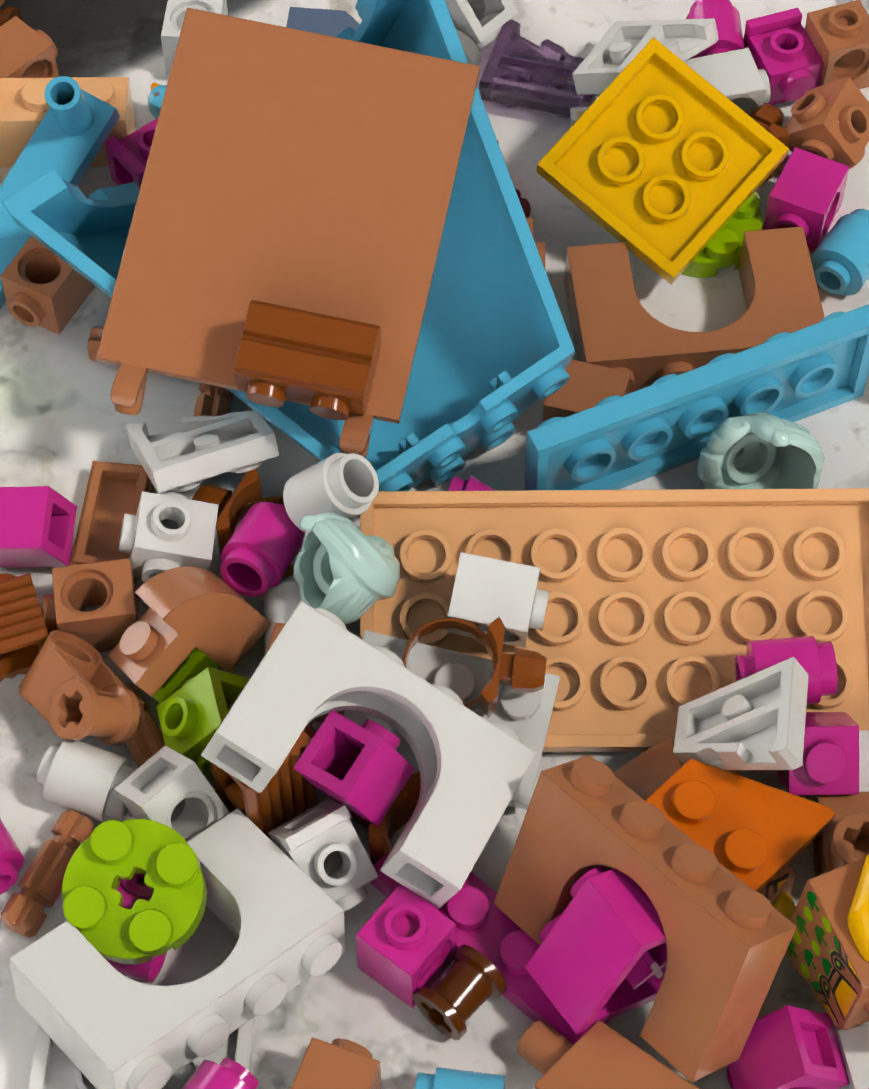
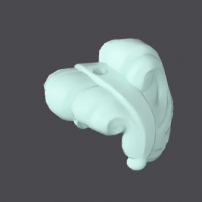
[698,413,825,489]
[293,512,400,624]

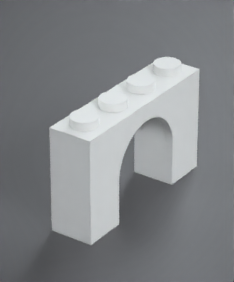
[201,601,537,908]
[9,808,345,1089]

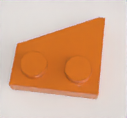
[645,759,836,892]

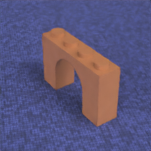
[564,227,824,393]
[494,755,797,1083]

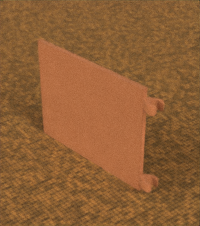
[96,8,480,458]

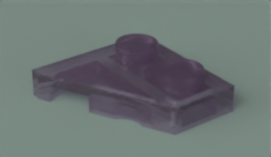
[479,19,597,118]

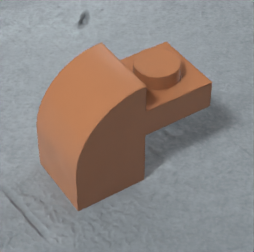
[108,566,271,697]

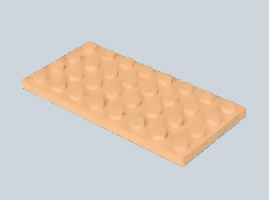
[360,488,869,753]

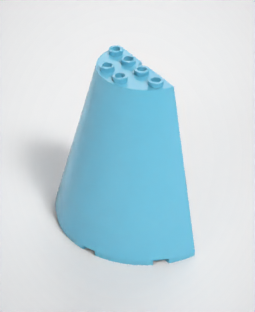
[1,0,575,491]

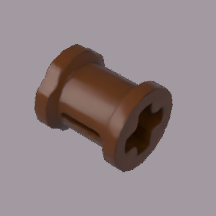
[413,944,507,1040]

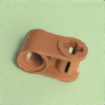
[19,630,140,746]

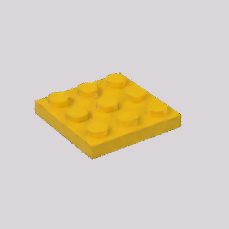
[536,37,789,285]

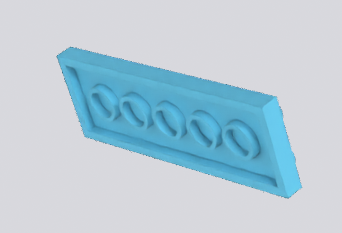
[525,304,869,491]

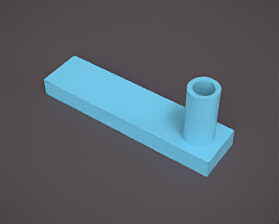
[0,76,120,309]

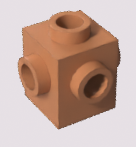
[785,76,869,169]

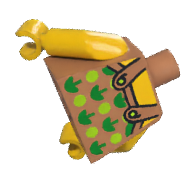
[786,855,869,1030]

